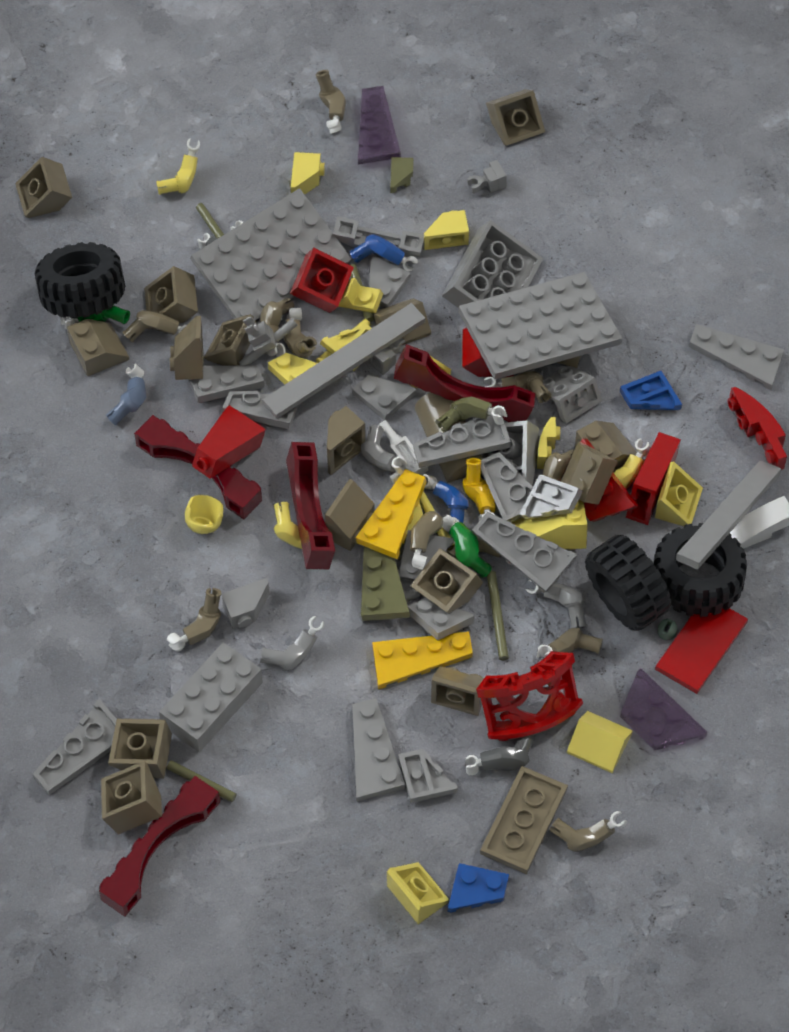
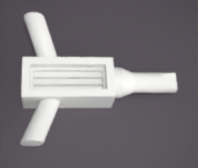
[379,420,428,484]

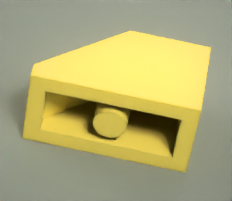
[291,152,325,195]
[424,210,469,250]

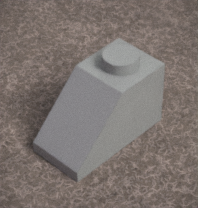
[221,578,270,629]

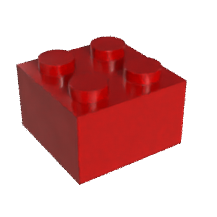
[290,247,354,313]

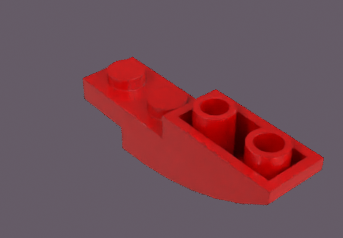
[727,387,787,470]

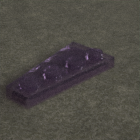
[358,86,401,165]

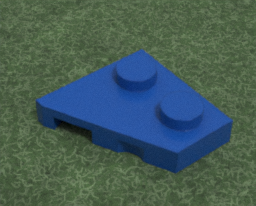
[620,371,682,410]
[448,863,509,913]

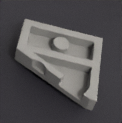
[369,255,411,308]
[352,375,416,421]
[408,598,474,640]

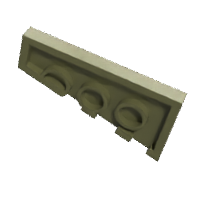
[361,546,411,621]

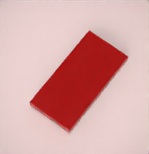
[655,608,748,694]

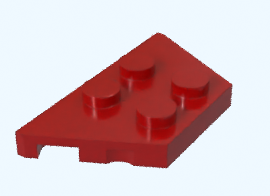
[580,438,639,522]

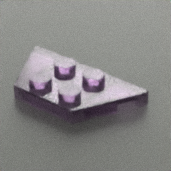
[620,668,707,750]

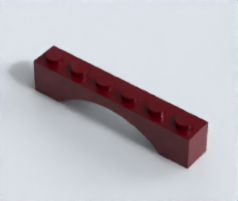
[394,344,535,422]
[134,415,262,520]
[286,442,335,570]
[99,776,220,917]

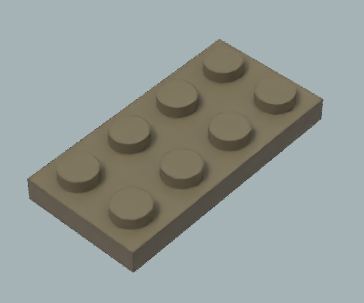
[480,766,568,874]

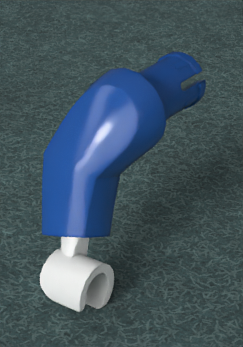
[350,234,418,271]
[423,474,469,523]

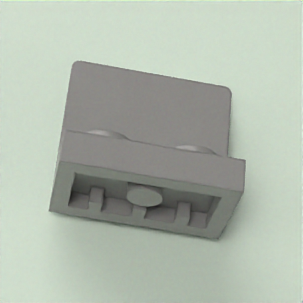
[543,366,603,423]

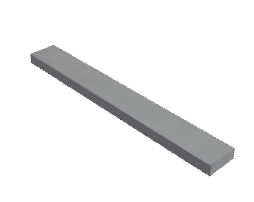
[262,303,425,419]
[676,460,781,569]

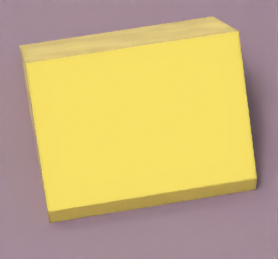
[655,461,703,526]
[567,711,633,773]
[387,862,450,924]

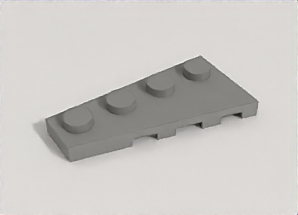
[689,324,784,390]
[413,405,511,468]
[472,512,577,592]
[352,698,405,802]
[33,699,117,795]

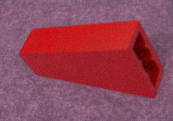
[192,405,266,479]
[625,432,681,525]

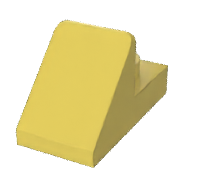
[338,278,383,313]

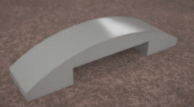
[333,216,424,257]

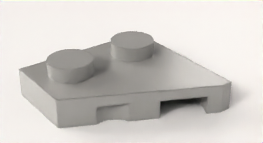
[519,474,582,519]
[399,530,454,581]
[398,749,458,803]

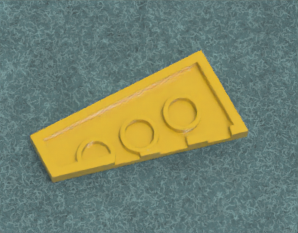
[355,469,427,559]
[372,631,473,690]

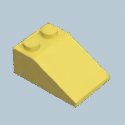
[511,500,587,549]

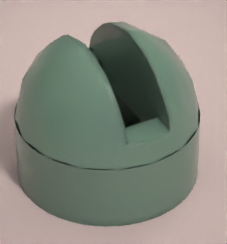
[657,618,678,640]

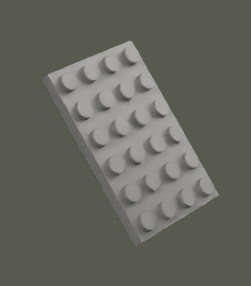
[190,188,352,322]
[458,272,623,380]

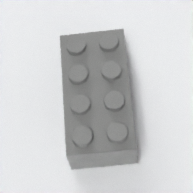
[159,642,263,753]

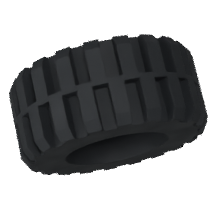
[34,242,126,319]
[654,523,747,617]
[585,535,671,631]

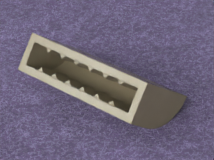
[415,392,483,483]

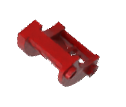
[476,651,583,741]

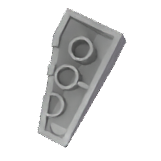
[486,420,539,485]

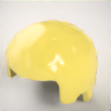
[185,495,223,534]

